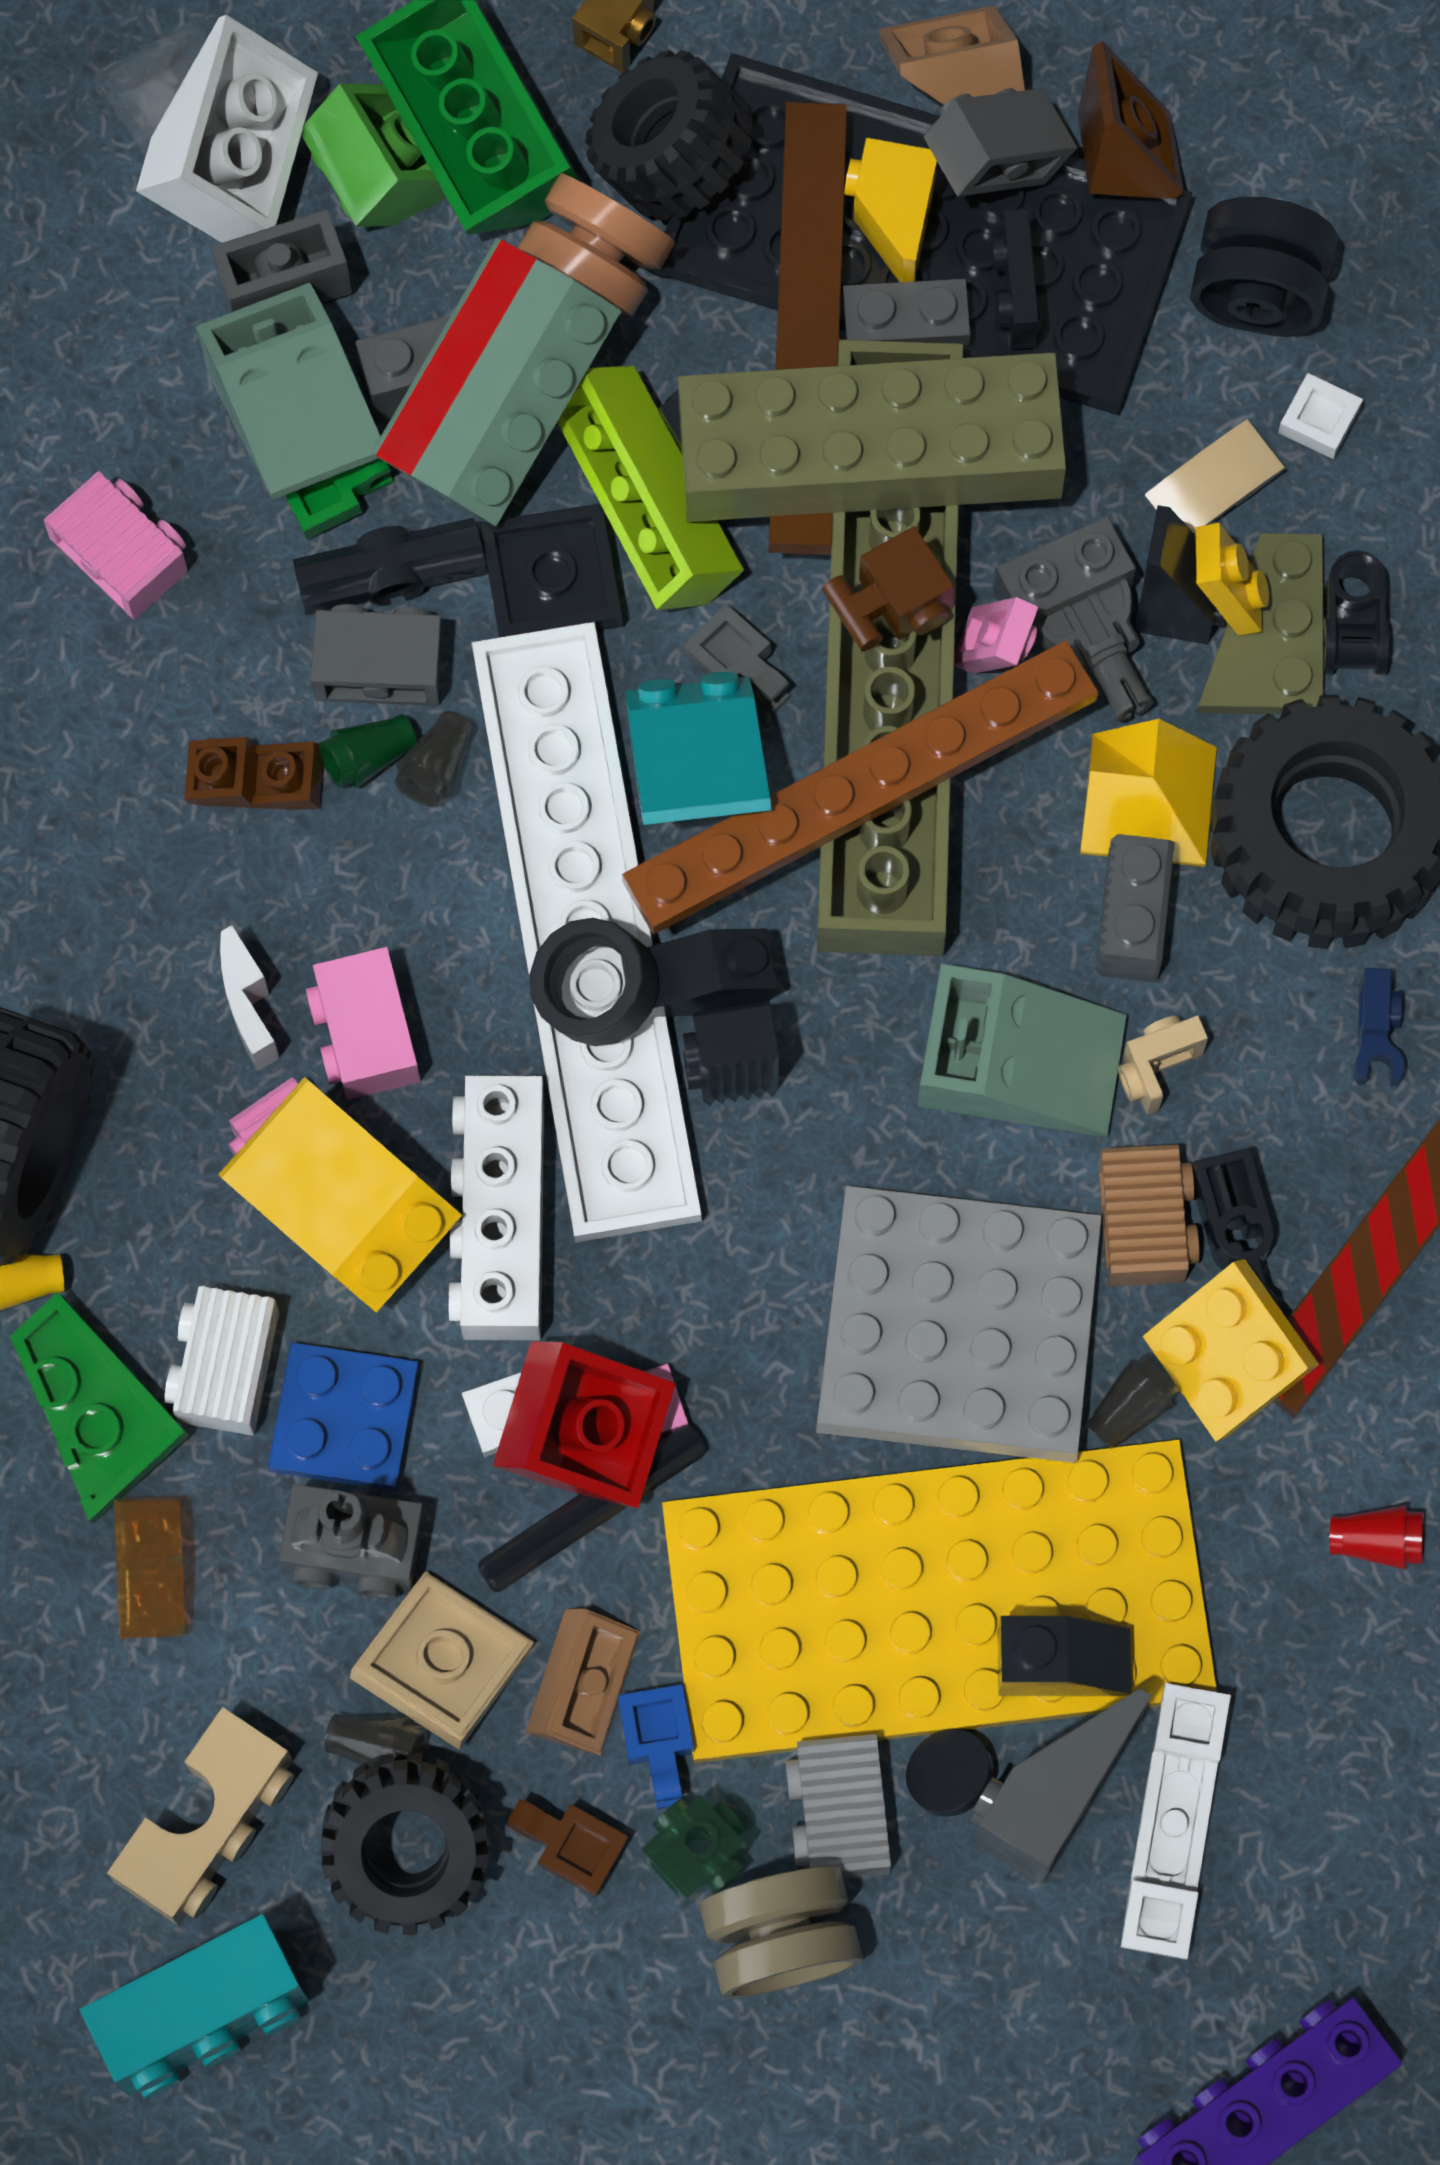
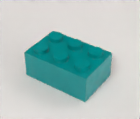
[79,1913,309,2099]

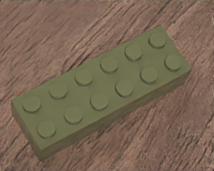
[678,353,1066,522]

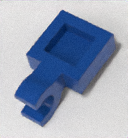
[618,1684,694,1810]

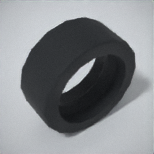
[529,917,659,1046]

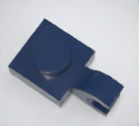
[1353,968,1405,1087]

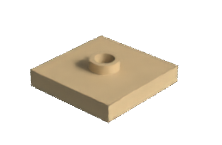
[350,1571,534,1750]

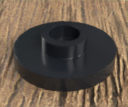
[906,1729,993,1817]

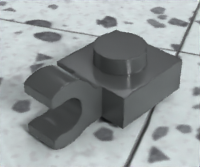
[682,604,790,715]

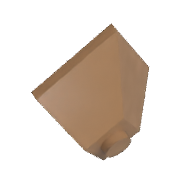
[878,5,1025,105]

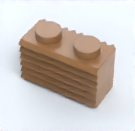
[1098,1145,1199,1287]

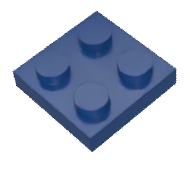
[268,1342,419,1491]

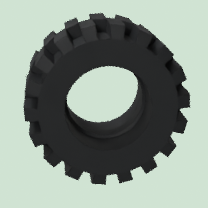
[585,50,753,221]
[320,1752,489,1935]

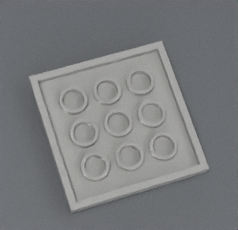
[816,1186,1101,1463]

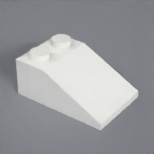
[136,15,318,243]

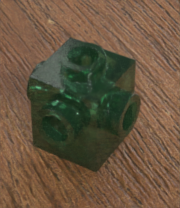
[641,1795,747,1907]

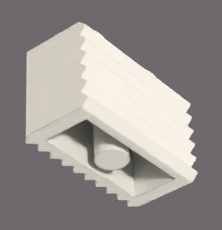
[165,1286,279,1436]

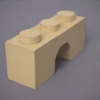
[107,1707,294,1926]

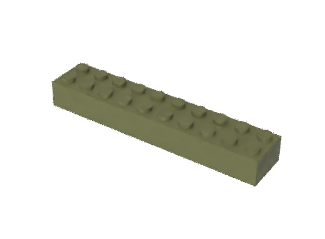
[817,340,963,956]

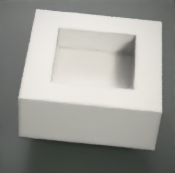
[1278,373,1363,459]
[462,1373,521,1457]

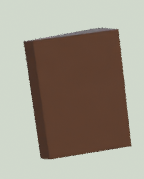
[1077,41,1184,199]

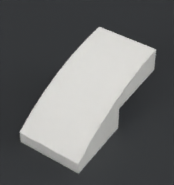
[220,925,279,1071]

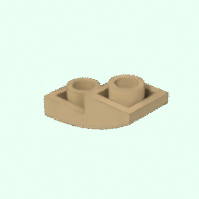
[1145,419,1286,536]

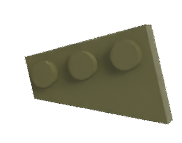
[1197,533,1323,715]

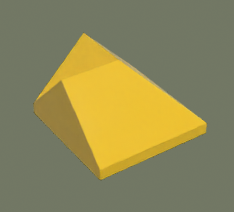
[1080,719,1217,867]

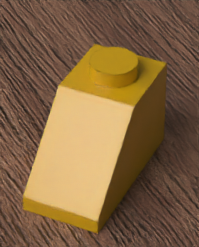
[844,138,938,282]

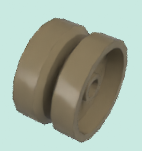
[699,1866,863,1999]

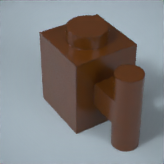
[822,526,954,652]

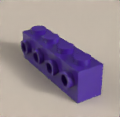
[1132,1997,1402,2165]

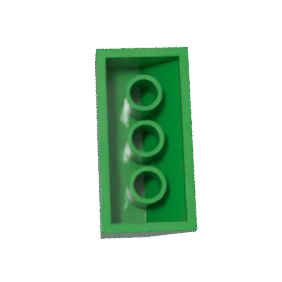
[356,0,582,235]

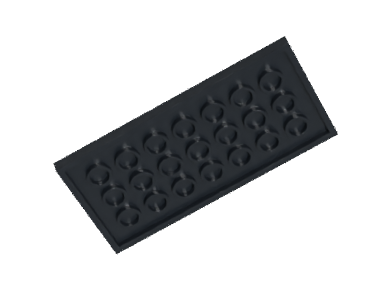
[653,53,1192,415]

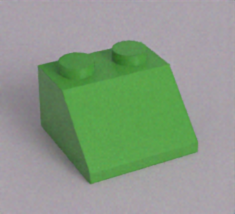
[301,84,447,227]

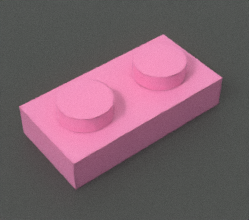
[954,597,1038,674]

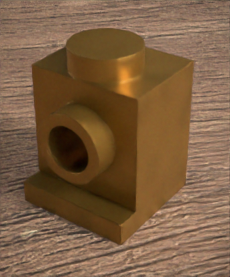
[572,0,657,73]

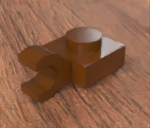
[506,1798,628,1897]

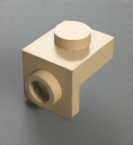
[1118,1015,1208,1116]

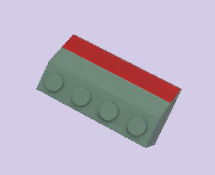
[371,238,621,526]

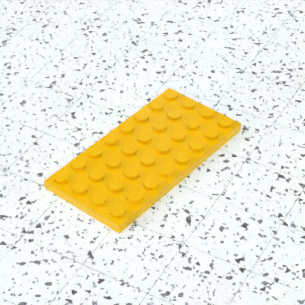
[662,1440,1217,1763]

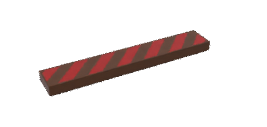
[1273,1119,1440,1418]

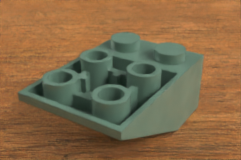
[196,282,380,500]
[918,963,1127,1138]

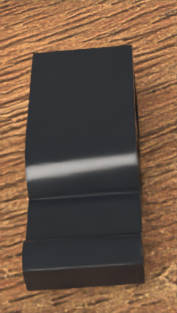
[1192,1148,1277,1304]

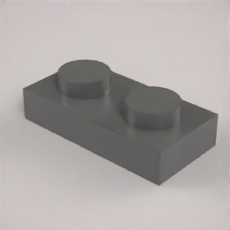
[843,279,970,346]

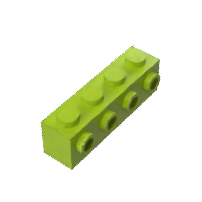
[557,366,744,610]

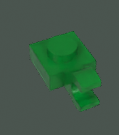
[284,458,394,540]

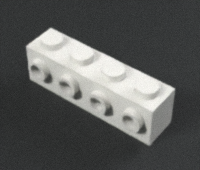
[449,1076,545,1340]

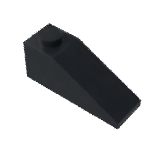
[1134,505,1225,645]

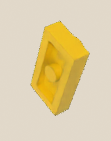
[1195,523,1269,636]

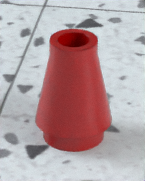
[1329,1505,1424,1570]

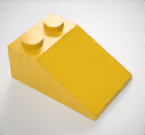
[218,1077,462,1313]

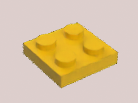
[1142,1259,1319,1442]

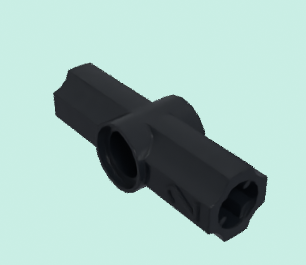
[292,517,487,615]

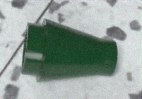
[319,714,417,788]

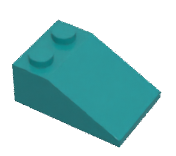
[625,672,771,825]

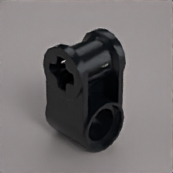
[1323,550,1389,675]

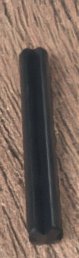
[477,1425,705,1592]

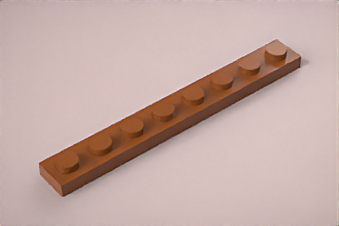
[622,640,1098,935]

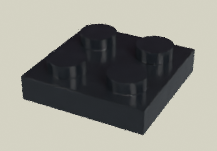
[480,503,623,638]

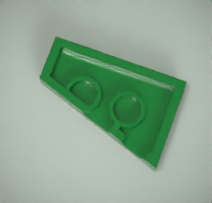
[10,1292,190,1524]

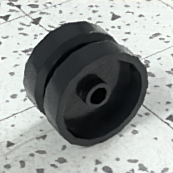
[1190,197,1338,337]

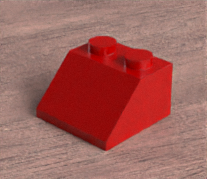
[493,1341,676,1508]

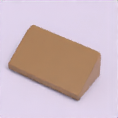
[526,1609,640,1756]

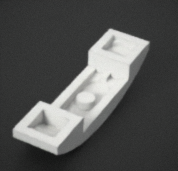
[1120,1683,1231,1960]

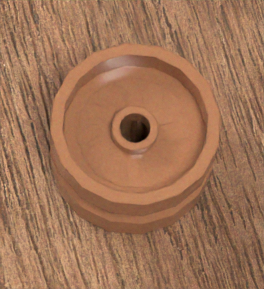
[517,173,676,317]

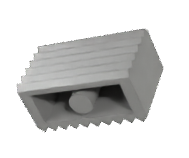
[785,1734,891,1879]

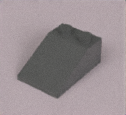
[970,1689,1151,1886]

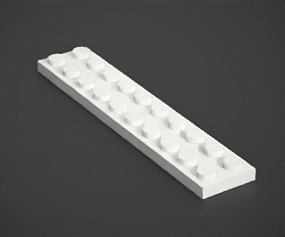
[471,622,702,1243]

